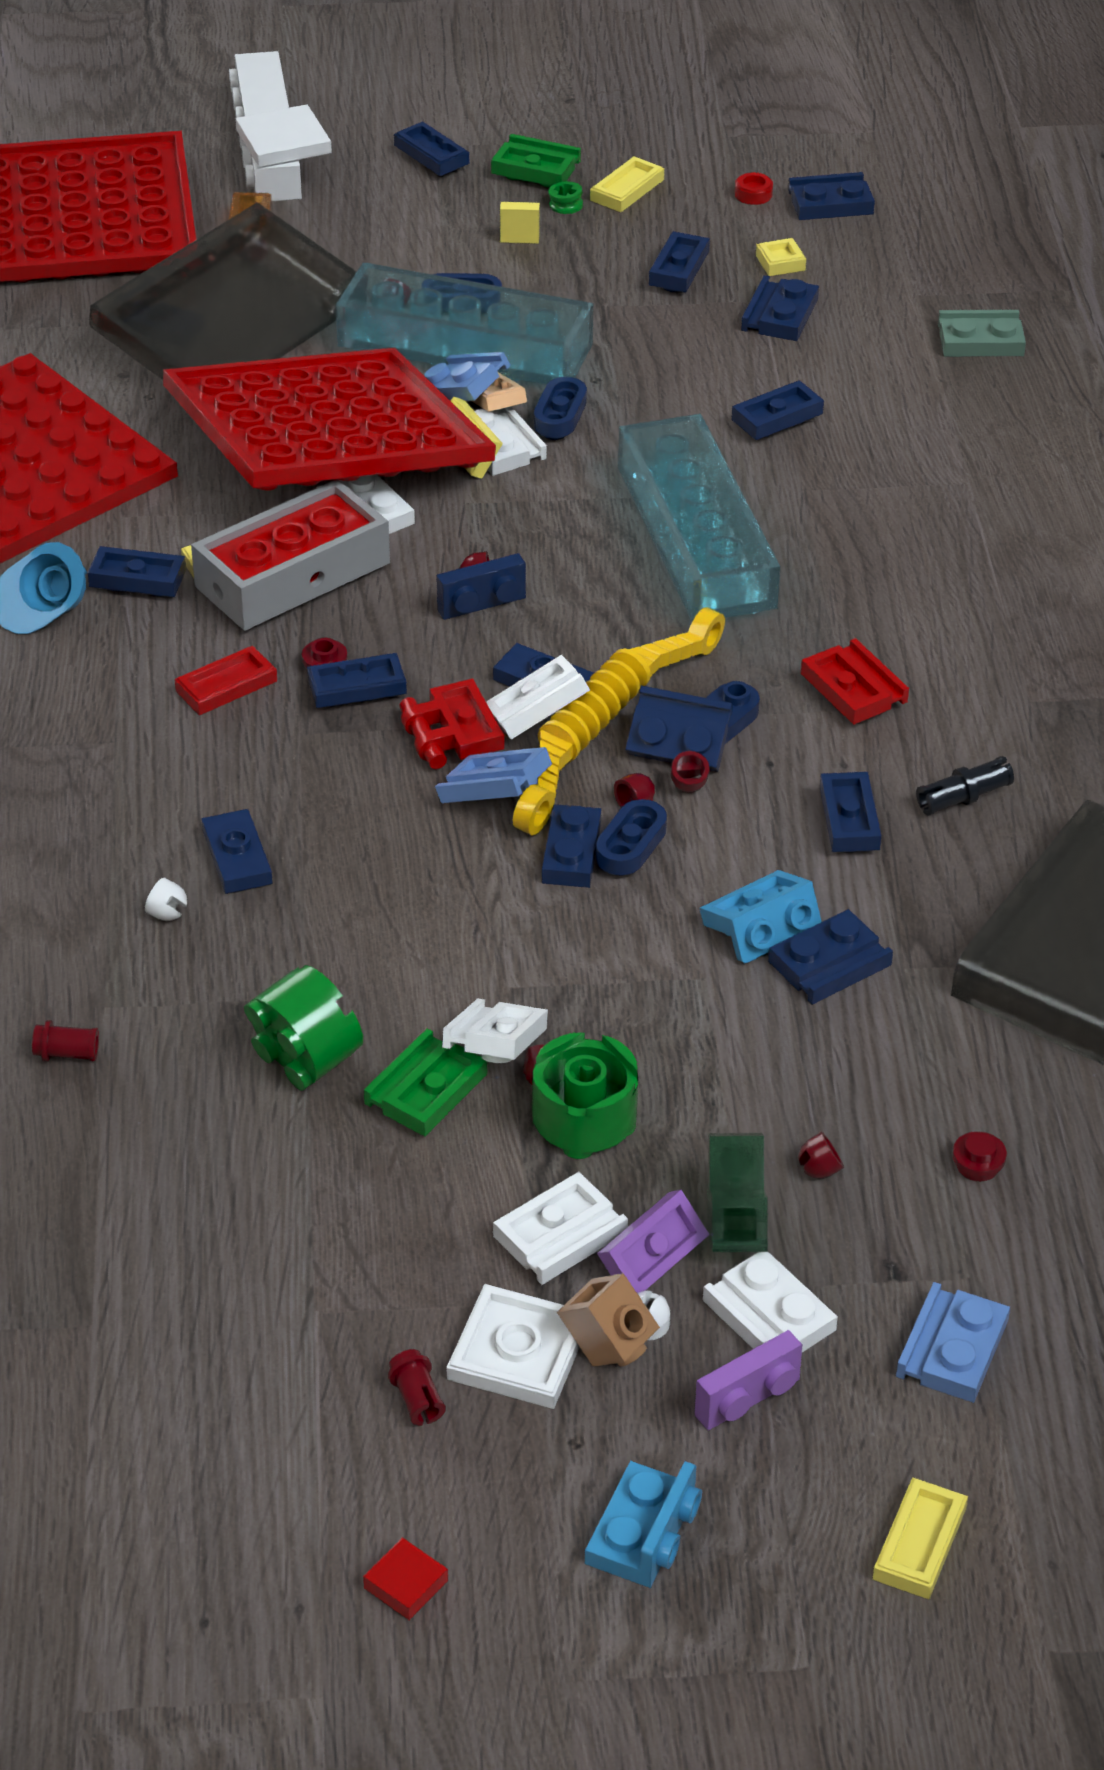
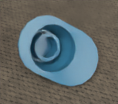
[0,542,88,634]

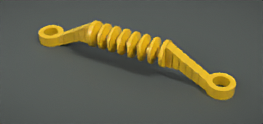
[512,607,725,835]

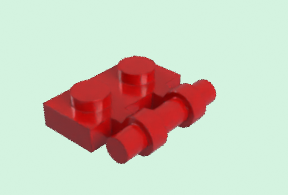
[399,678,504,769]

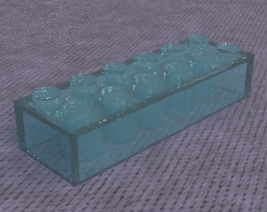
[336,262,594,385]
[618,414,780,621]

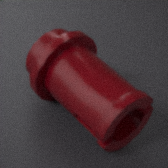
[32,1020,99,1062]
[388,1349,446,1426]

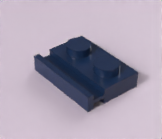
[788,172,875,220]
[741,275,819,341]
[625,685,733,772]
[768,909,893,1005]

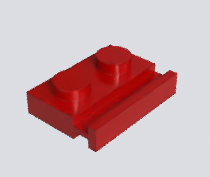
[801,638,909,725]

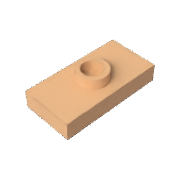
[472,372,527,412]

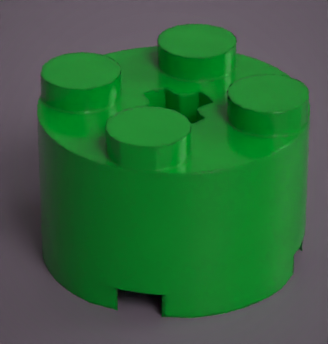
[244,965,363,1091]
[532,1033,638,1159]

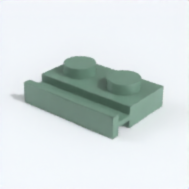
[938,310,1026,357]

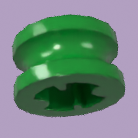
[548,181,583,214]

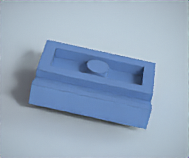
[424,352,511,401]
[435,747,552,803]
[896,1282,1010,1403]

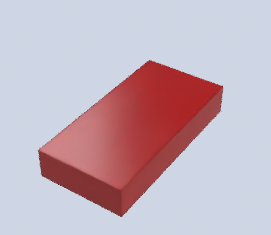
[174,645,277,716]

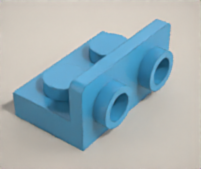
[699,870,822,963]
[585,1461,702,1588]

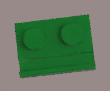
[491,134,581,188]
[364,1028,488,1137]

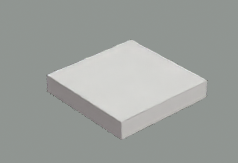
[235,104,332,167]
[447,1284,580,1409]

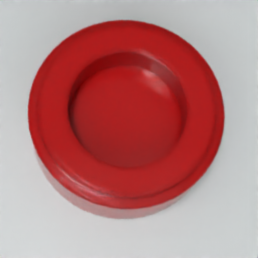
[735,172,773,205]

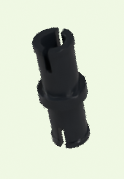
[916,756,1014,816]

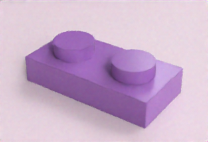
[597,1190,709,1293]
[695,1330,803,1431]

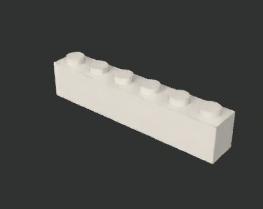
[229,51,302,202]

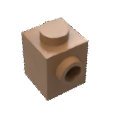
[557,1273,660,1367]

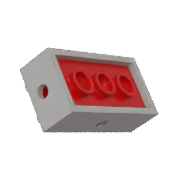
[191,479,390,631]

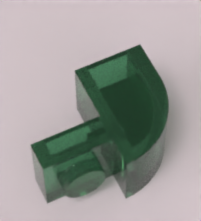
[707,1133,768,1252]

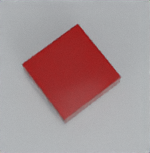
[363,1537,448,1620]

